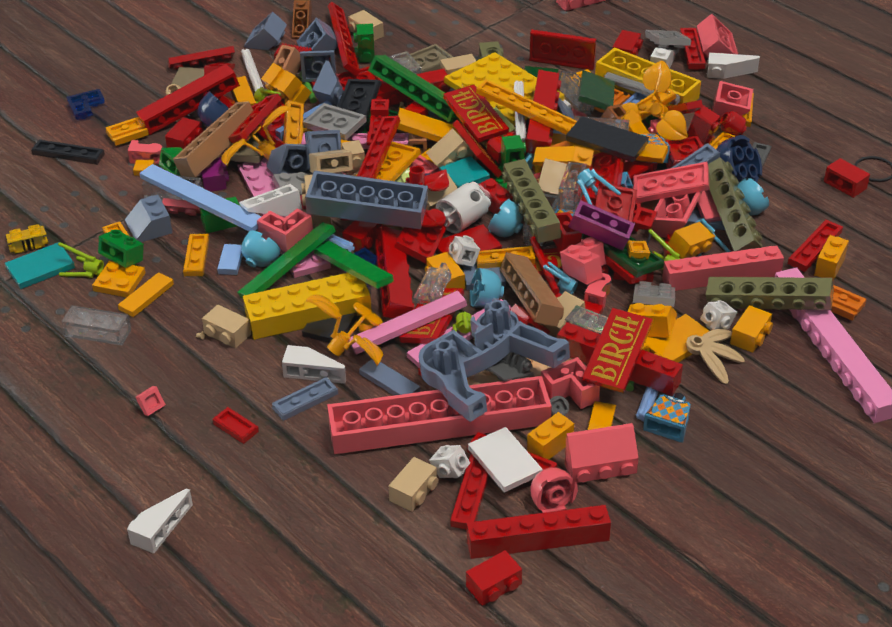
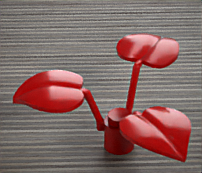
[405,166,449,227]

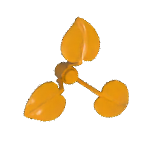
[621,61,688,140]
[221,106,292,166]
[306,294,383,366]

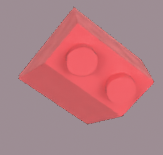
[712,81,753,120]

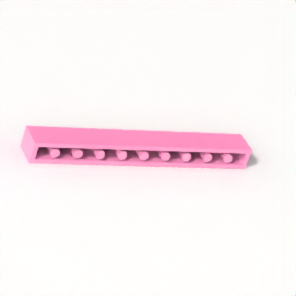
[775,268,892,423]

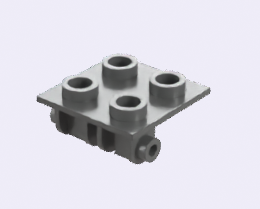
[485,351,534,381]

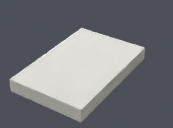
[468,427,543,492]

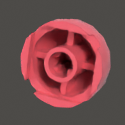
[530,467,578,513]

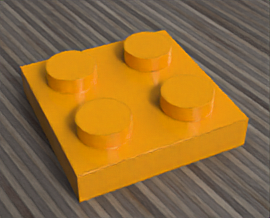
[92,261,146,298]

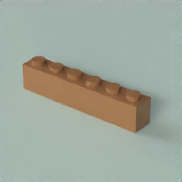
[173,101,253,179]
[500,252,564,327]

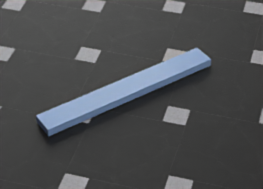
[139,164,262,231]

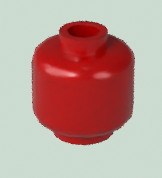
[719,111,747,136]

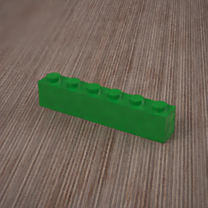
[368,55,459,122]

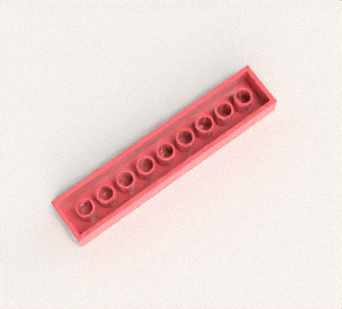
[327,376,552,454]

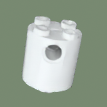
[435,181,491,234]

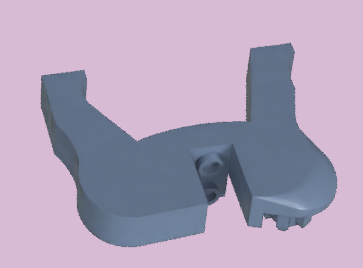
[419,298,570,422]

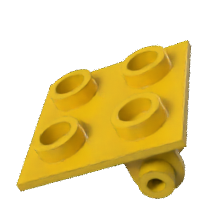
[6,224,49,253]

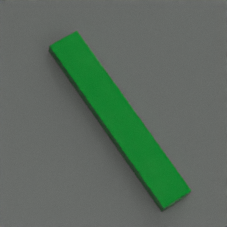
[237,222,336,298]
[313,241,394,289]

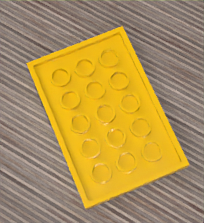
[444,52,565,126]

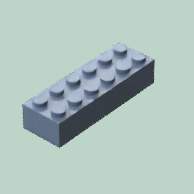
[305,171,428,229]

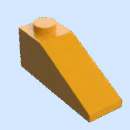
[532,146,594,176]

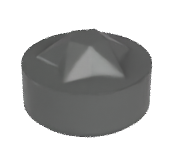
[550,396,569,417]

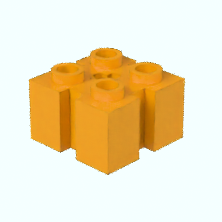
[261,63,312,104]

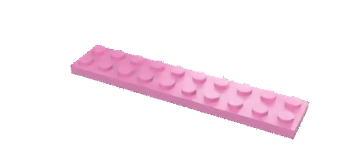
[237,157,331,278]

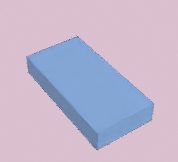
[217,244,243,275]

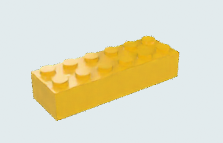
[595,48,701,106]
[243,273,372,340]

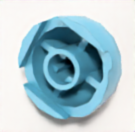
[737,178,770,216]
[488,199,524,238]
[241,230,281,267]
[469,268,504,308]

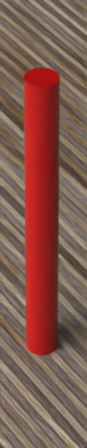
[530,236,560,295]

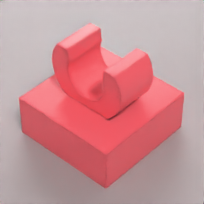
[136,386,166,416]

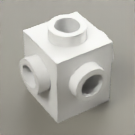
[449,235,480,267]
[700,300,737,330]
[429,445,470,478]

